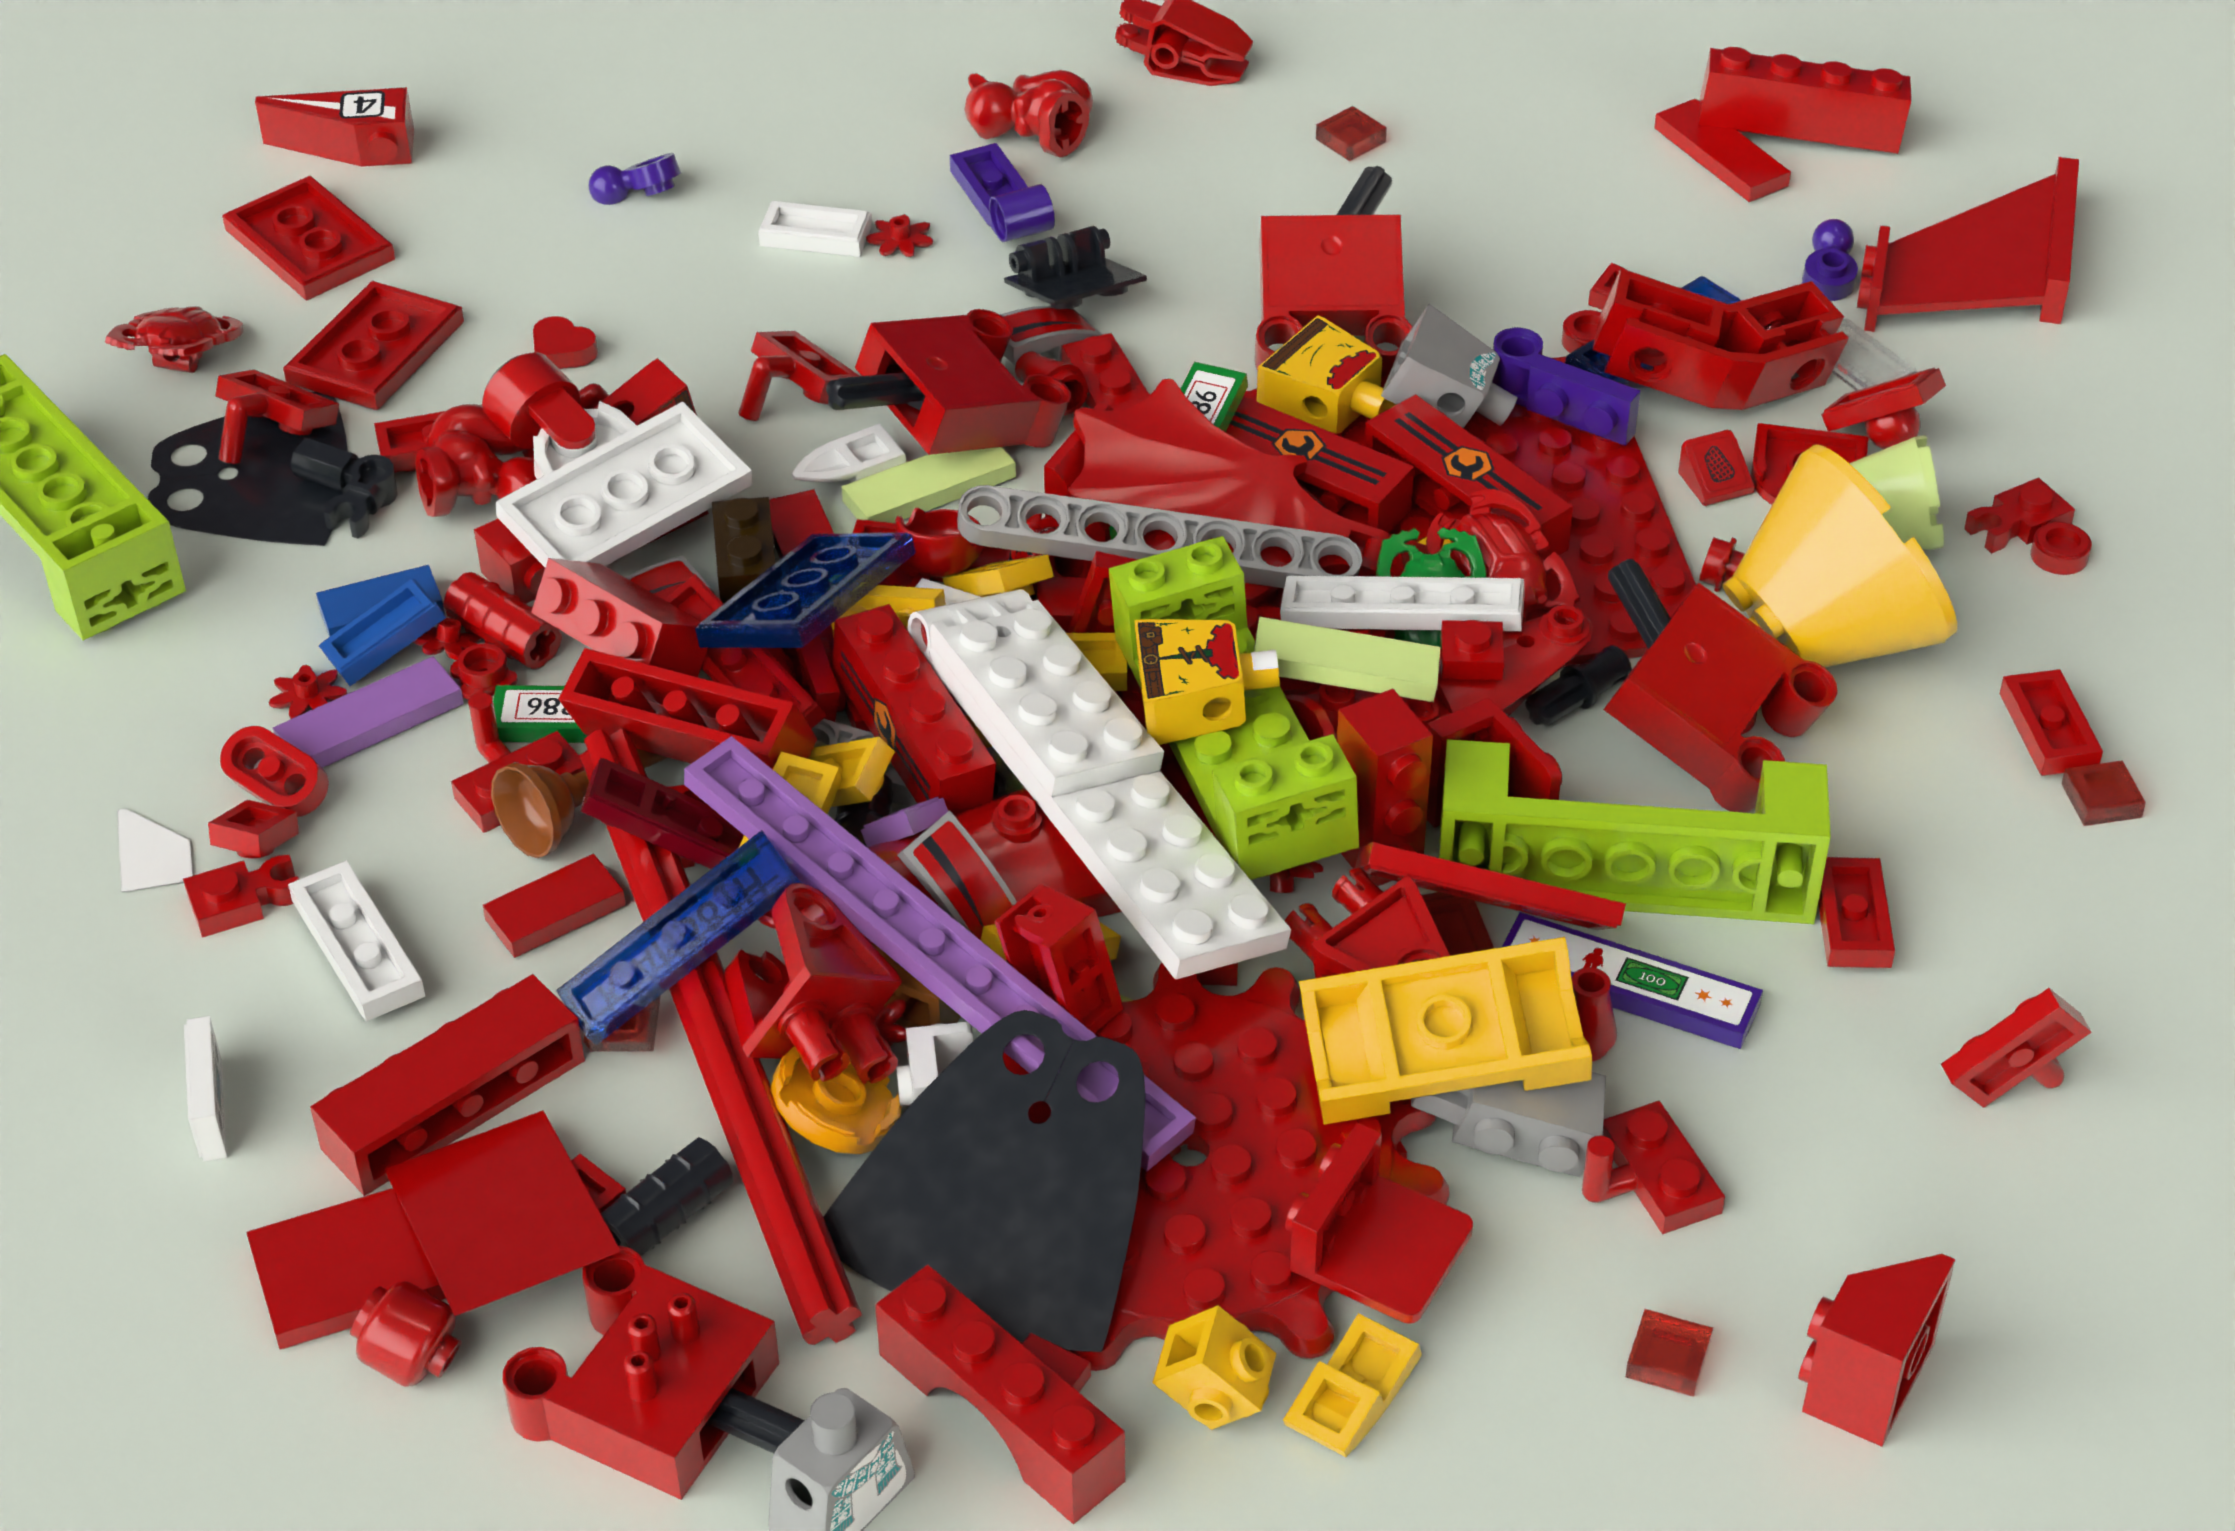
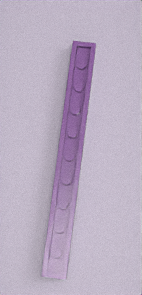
[684,736,1196,1171]

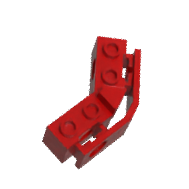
[1593,268,1849,410]

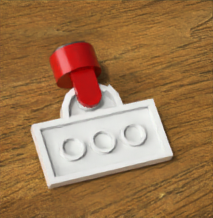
[482,352,752,567]

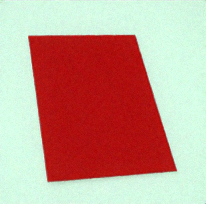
[384,1110,621,1316]

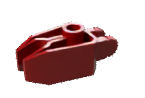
[1115,0,1253,86]

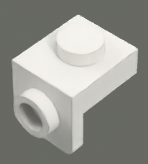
[896,1022,973,1106]

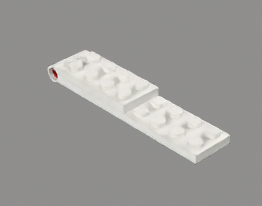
[908,589,1291,980]

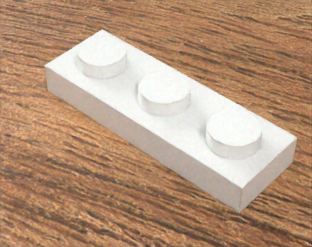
[288,860,426,1022]

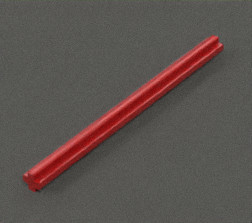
[579,728,862,1345]

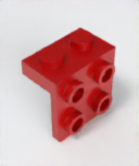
[1427,697,1563,828]
[1285,1122,1473,1324]

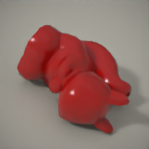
[964,70,1093,158]
[416,404,537,517]

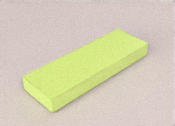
[841,447,1016,523]
[1254,617,1441,702]

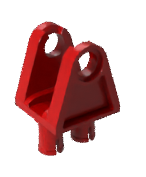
[1284,868,1450,978]
[724,883,903,1084]

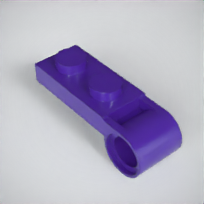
[950,143,1055,243]
[1492,327,1641,446]

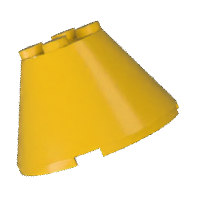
[1722,445,1957,667]

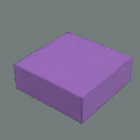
[861,796,948,847]

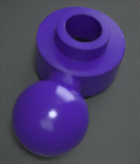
[588,153,681,205]
[1802,219,1858,301]

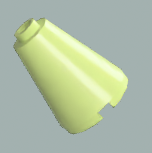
[1849,435,1944,550]

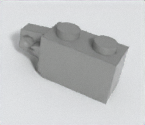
[1411,1072,1606,1177]

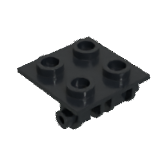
[1004,226,1147,309]

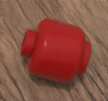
[350,1281,462,1387]

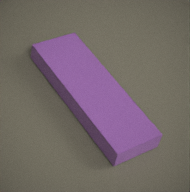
[273,656,464,768]

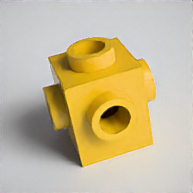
[1152,1305,1277,1430]

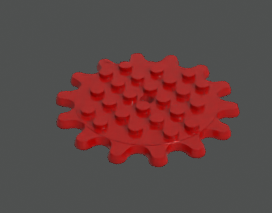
[1003,963,1450,1371]

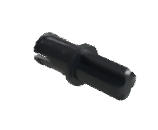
[1525,645,1632,725]

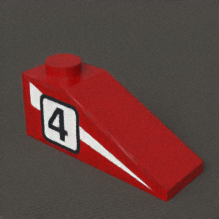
[255,87,414,167]

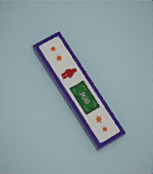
[1502,912,1763,1049]

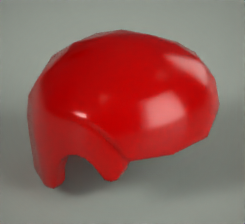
[895,508,985,578]

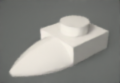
[792,423,906,483]

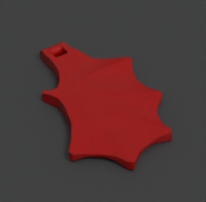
[1067,378,1391,607]

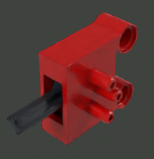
[826,309,1071,455]
[502,1246,805,1500]

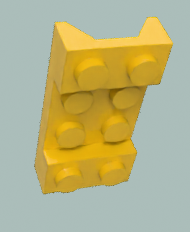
[1299,937,1592,1124]

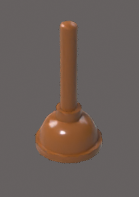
[491,749,668,858]

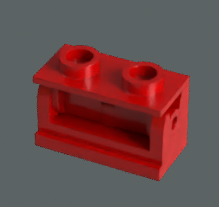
[995,884,1124,1034]

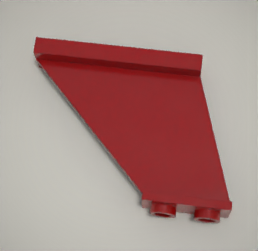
[1857,157,2079,332]

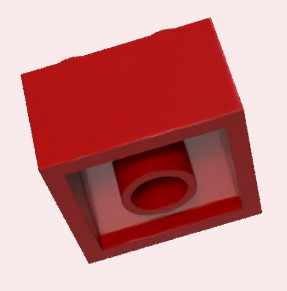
[1798,1254,1956,1447]

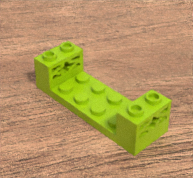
[0,354,186,641]
[1108,536,1359,880]
[1436,739,1831,924]

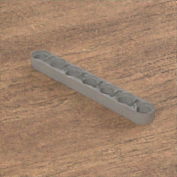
[957,485,1362,588]

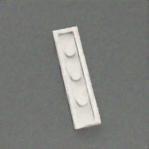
[1280,576,1525,631]

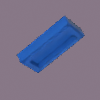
[316,564,445,637]
[319,578,446,686]

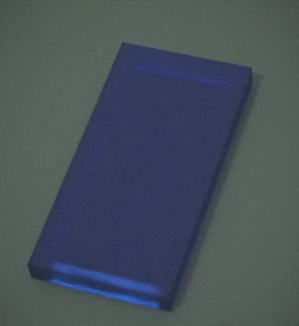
[695,533,916,648]

